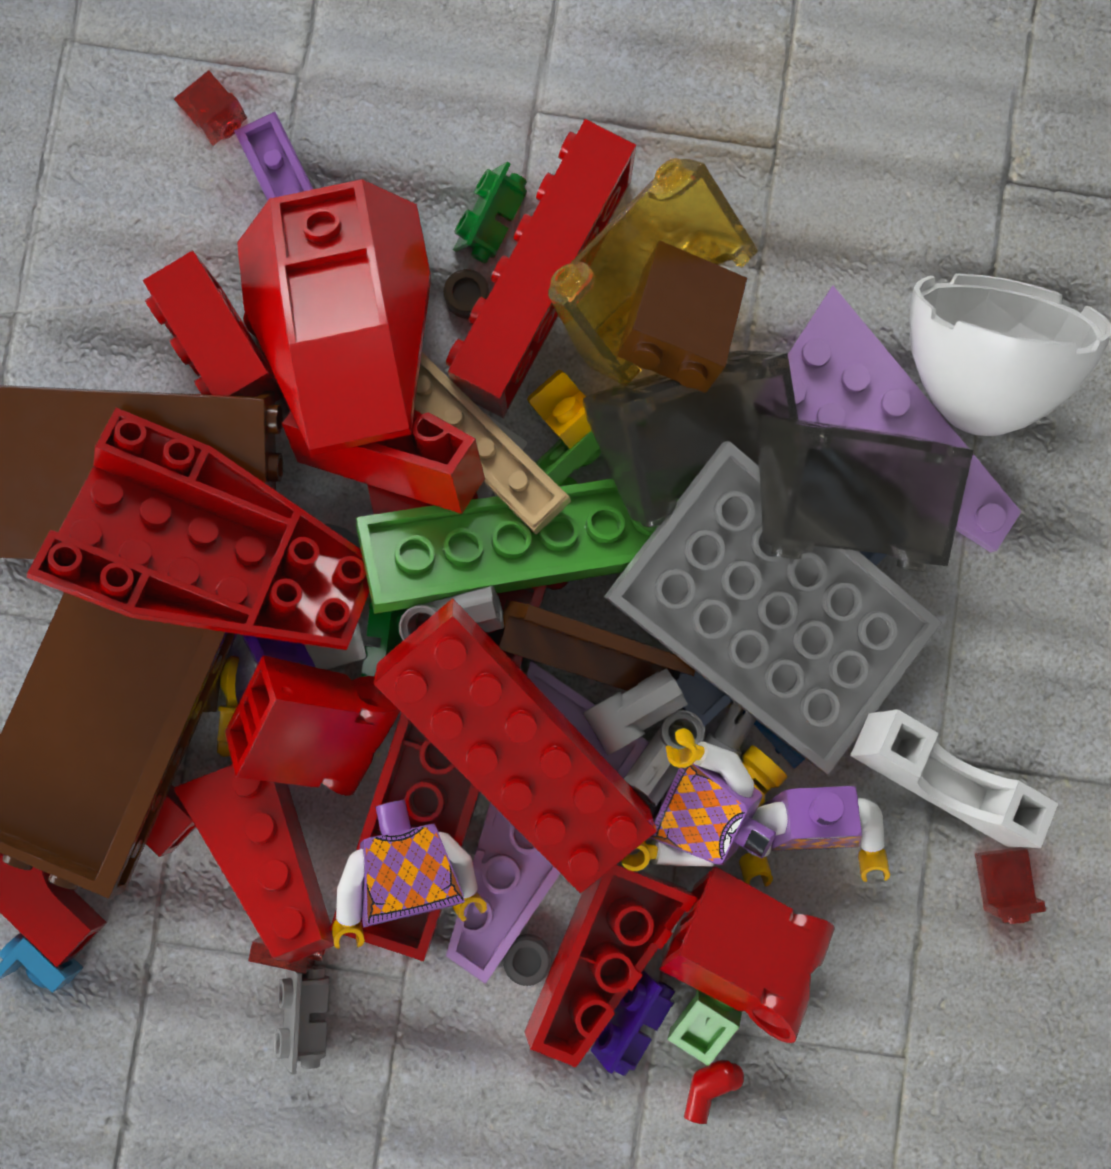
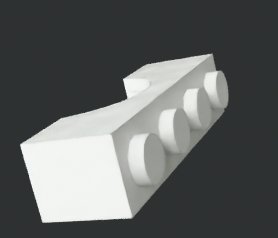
[850,709,1058,848]

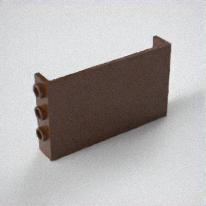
[0,385,283,559]
[0,592,237,899]

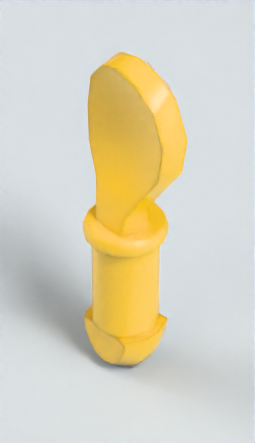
[217,655,239,757]

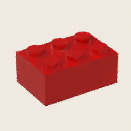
[142,250,284,402]

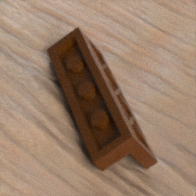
[493,600,695,691]

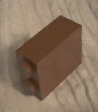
[617,240,747,393]

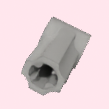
[399,586,504,640]
[583,668,687,755]
[624,710,705,807]

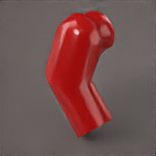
[684,1060,744,1124]

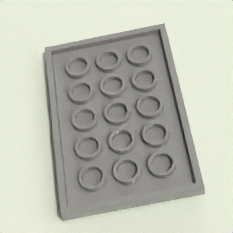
[604,441,942,775]

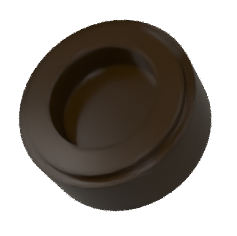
[443,269,490,319]

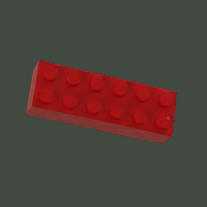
[446,119,636,419]
[374,598,657,894]

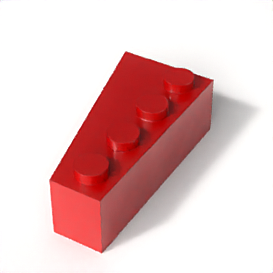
[282,410,485,514]
[173,764,334,963]
[524,861,698,1067]

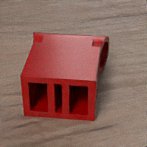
[225,655,400,796]
[659,866,835,1043]

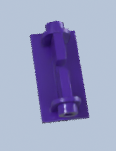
[591,969,676,1076]

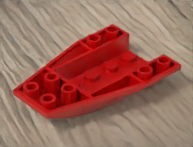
[237,179,431,456]
[27,407,370,650]

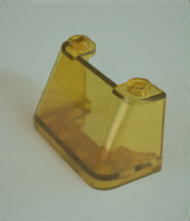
[548,158,758,387]

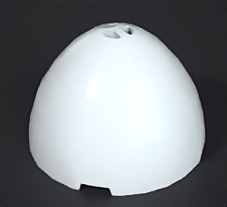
[909,273,1111,436]

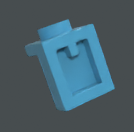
[0,933,84,993]

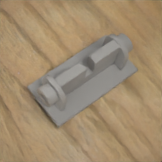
[275,964,330,1074]

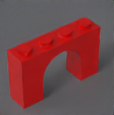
[0,785,196,967]

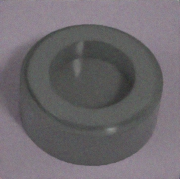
[503,934,551,986]

